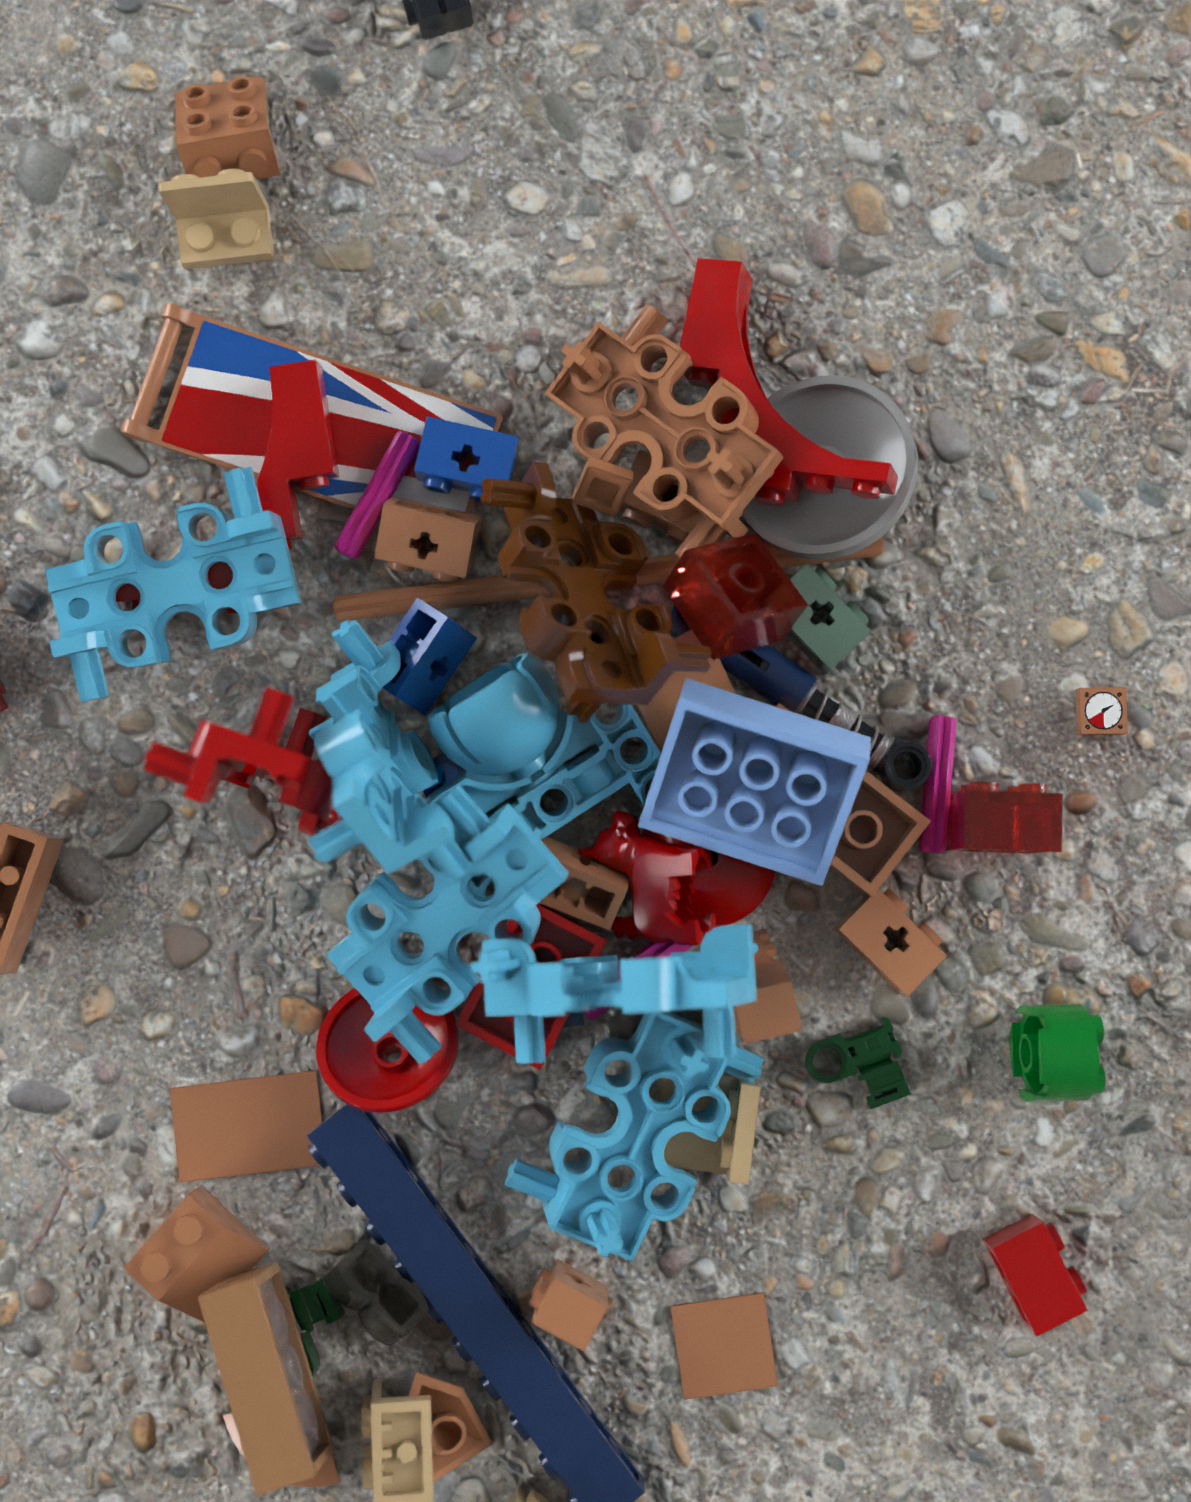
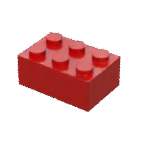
[455,903,607,1070]

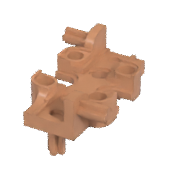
[544,304,784,570]

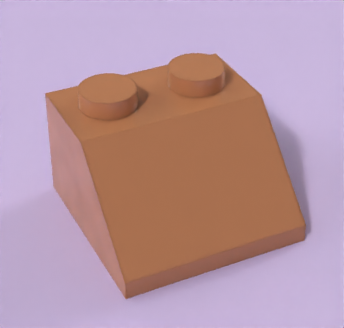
[123,1185,270,1323]

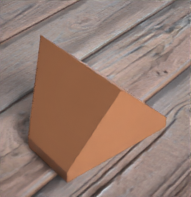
[408,1371,493,1483]

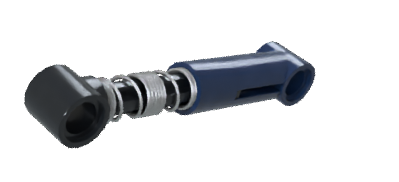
[670,593,932,791]

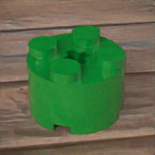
[1010,1004,1106,1102]

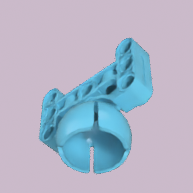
[426,652,661,897]

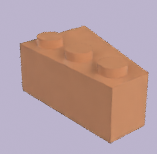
[734,929,803,1044]

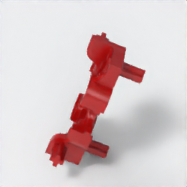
[143,687,362,844]

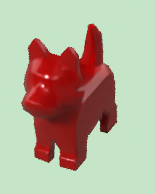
[578,810,716,945]

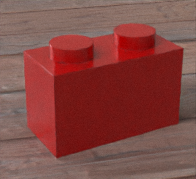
[982,1214,1088,1337]

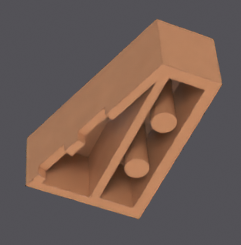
[0,822,64,975]

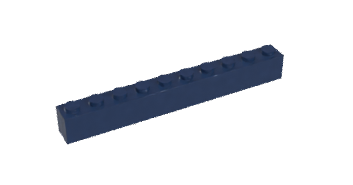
[307,1104,645,1502]

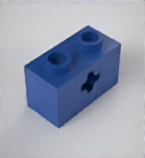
[414,416,520,502]
[382,597,477,715]

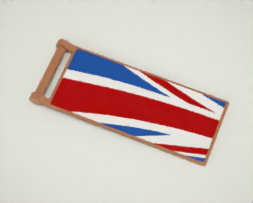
[120,303,503,536]

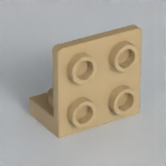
[158,169,274,270]
[658,1076,761,1185]
[361,1379,434,1502]

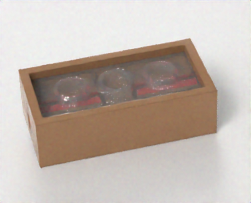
[198,1261,335,1496]

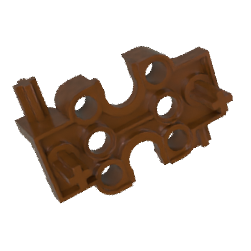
[480,462,712,723]

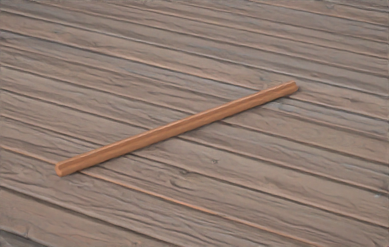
[333,537,884,621]

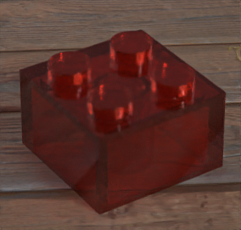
[662,533,808,660]
[946,782,1063,854]

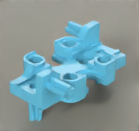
[44,467,302,703]
[308,619,471,880]
[326,784,569,1064]
[470,924,758,1064]
[505,1011,764,1262]

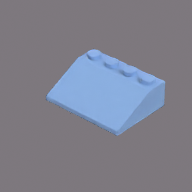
[638,678,871,886]

